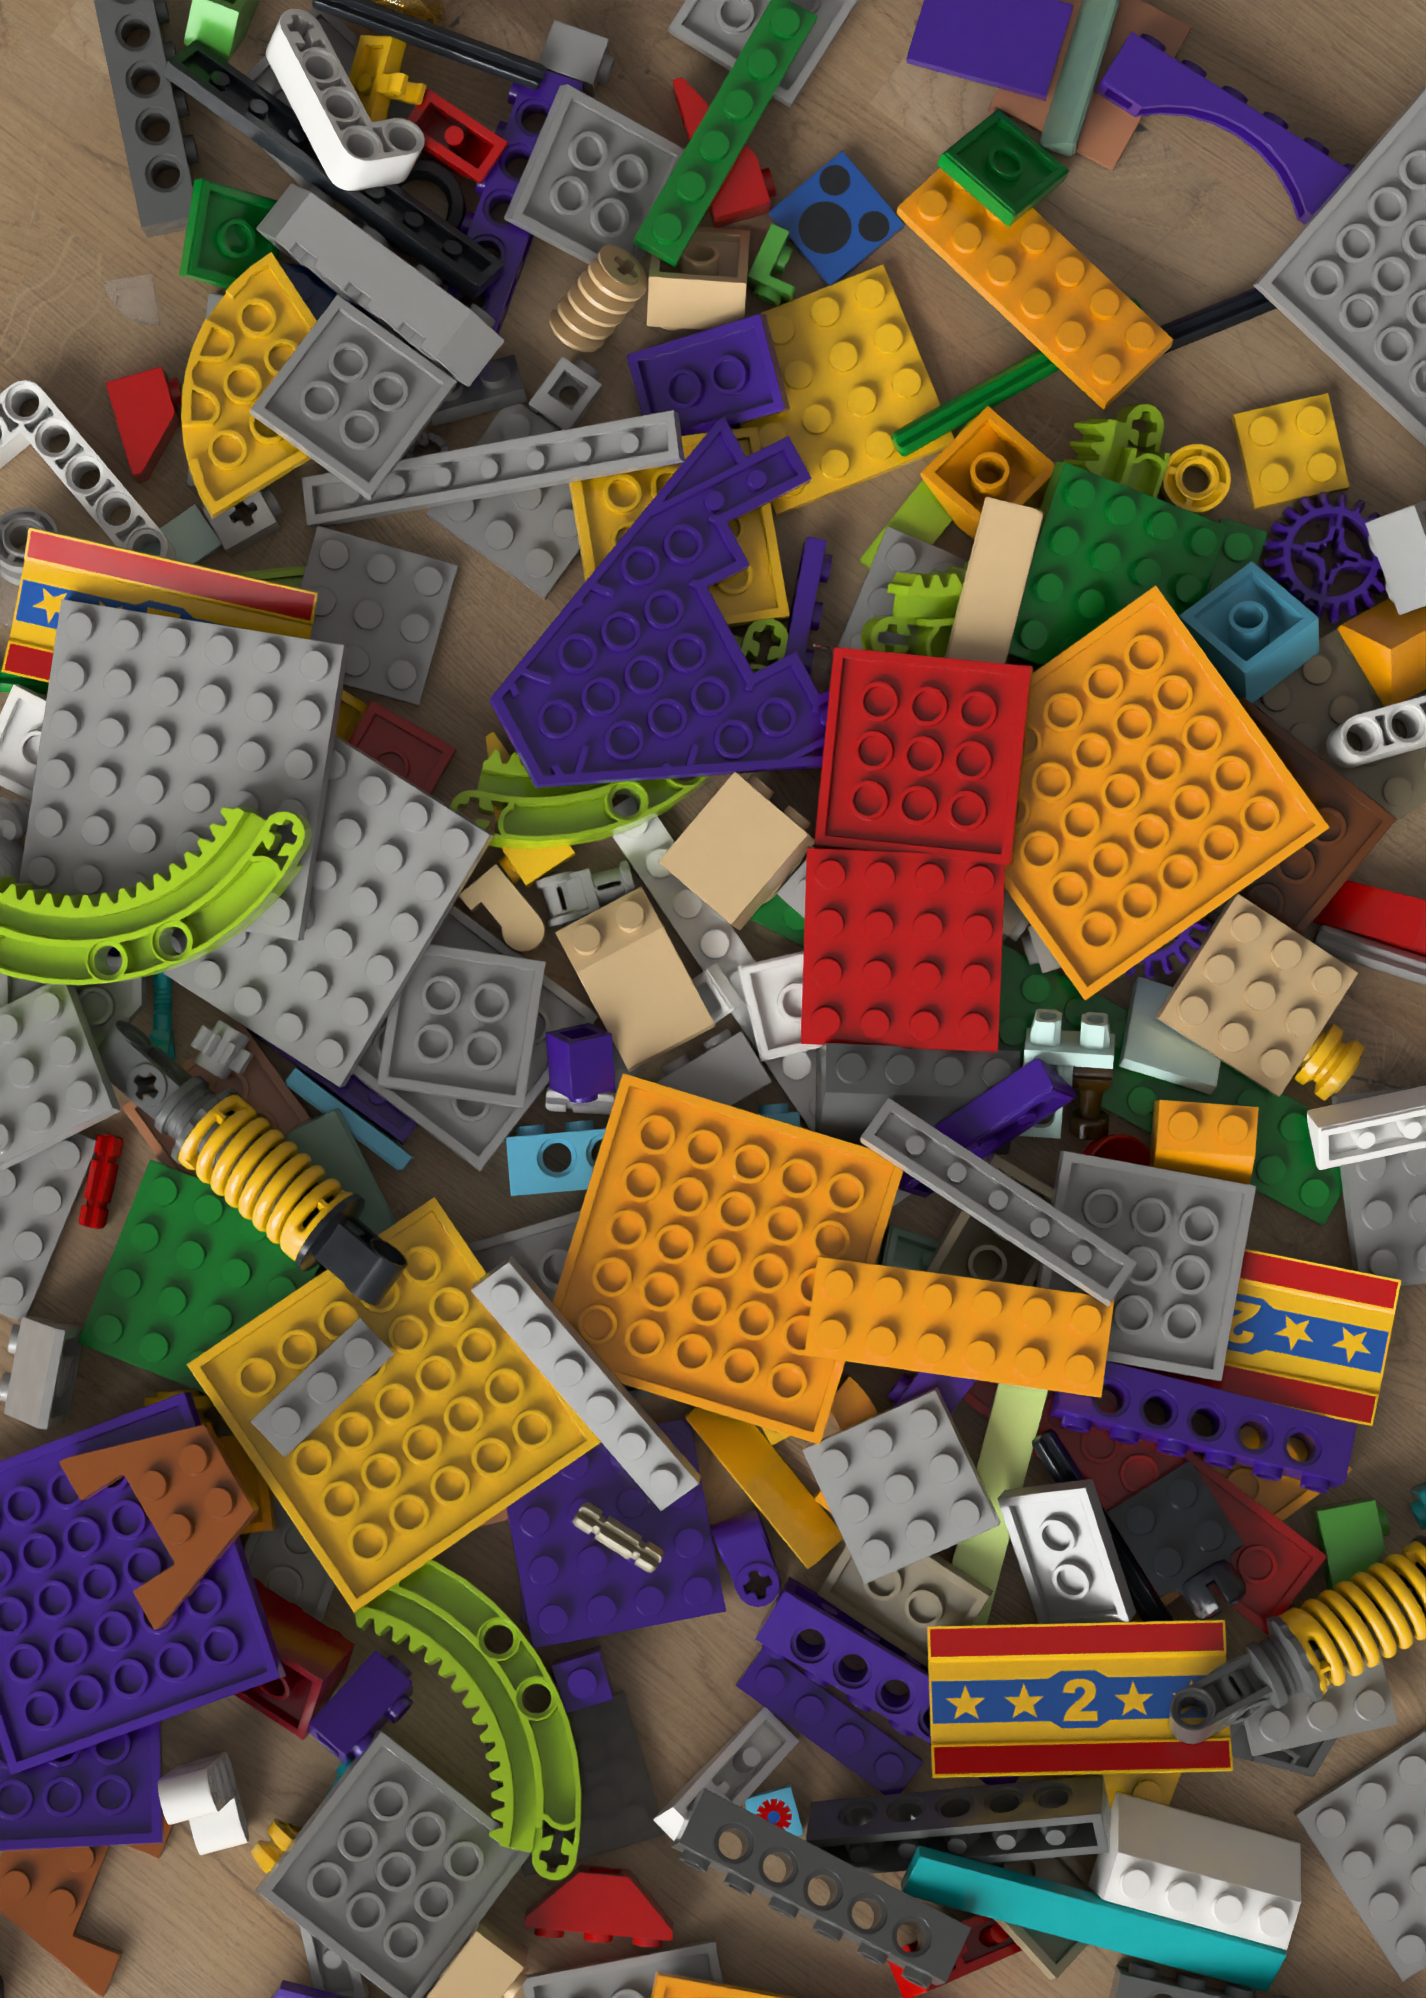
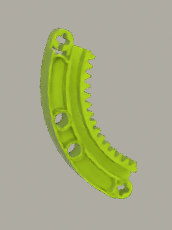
[861,403,1170,658]
[450,618,788,849]
[0,807,312,985]
[353,1560,582,1880]

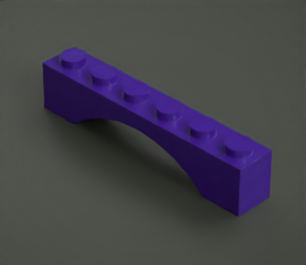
[1094,32,1355,225]

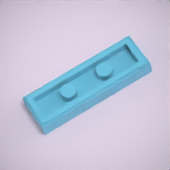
[285,1068,415,1171]

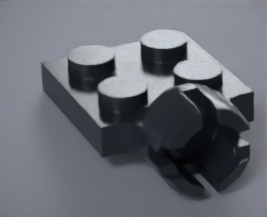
[1106,1460,1246,1620]

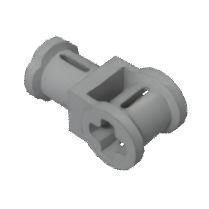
[535,859,635,929]

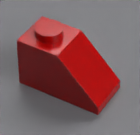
[406,89,509,184]
[106,366,182,483]

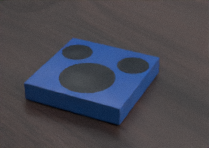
[768,151,905,286]

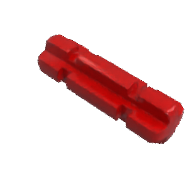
[78,1133,124,1229]

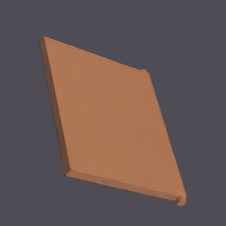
[988,0,1192,171]

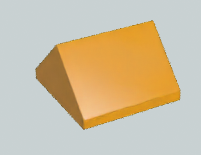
[1337,598,1426,707]

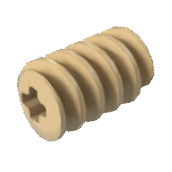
[549,244,648,352]

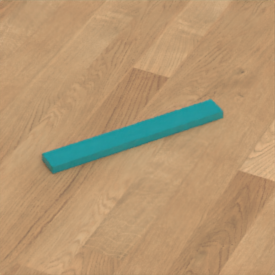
[900,1845,1287,1992]

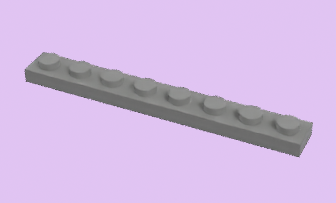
[302,410,685,528]

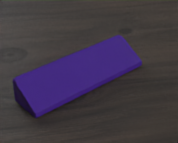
[898,1058,1077,1198]

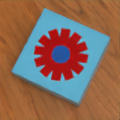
[744,1784,804,1836]

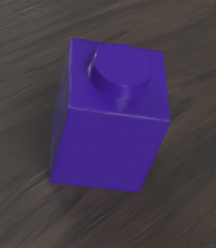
[545,1023,616,1103]
[552,1645,614,1713]

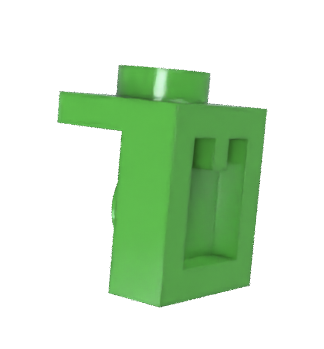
[747,224,796,306]

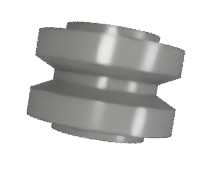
[0,508,58,586]

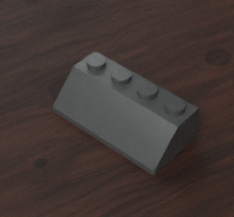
[815,1043,1020,1154]

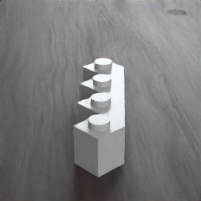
[256,183,505,387]

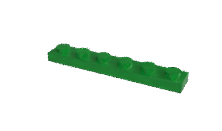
[633,0,818,268]

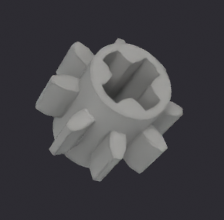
[191,1020,254,1080]

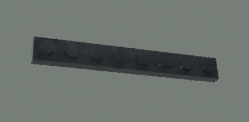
[163,40,505,301]

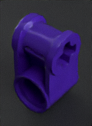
[710,1508,781,1607]

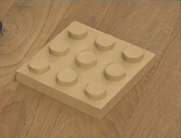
[1155,893,1358,1097]

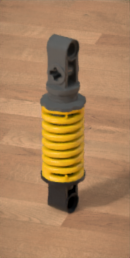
[98,1020,408,1305]
[1169,1535,1426,1744]

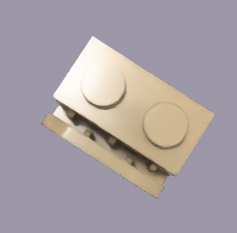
[658,772,815,930]

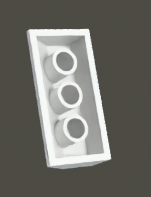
[1088,1791,1301,1950]

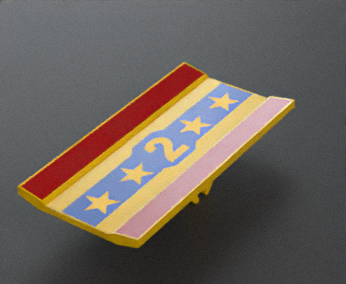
[1,527,319,683]
[1108,1249,1402,1426]
[927,1620,1233,1778]

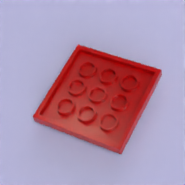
[814,647,1033,865]
[801,846,1005,1052]

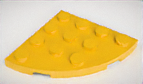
[181,252,317,519]

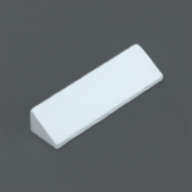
[1307,1085,1426,1170]

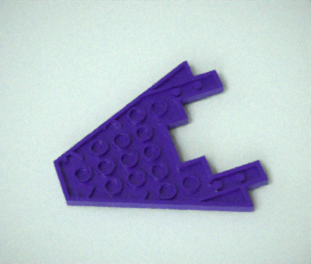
[489,417,906,788]

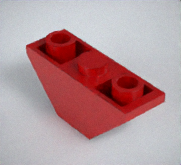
[524,1865,673,1947]

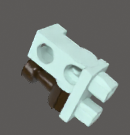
[1019,1009,1115,1140]

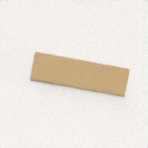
[945,497,1043,664]

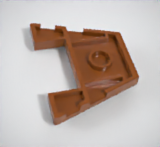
[59,1424,260,1630]
[0,1816,174,1997]

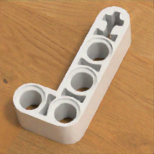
[266,9,425,191]
[158,1751,249,1855]

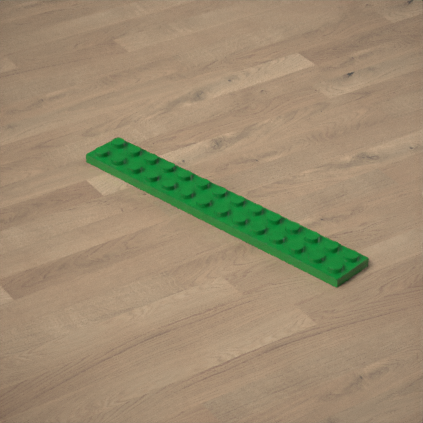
[750,844,1343,1226]

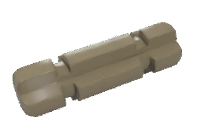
[573,1502,664,1573]

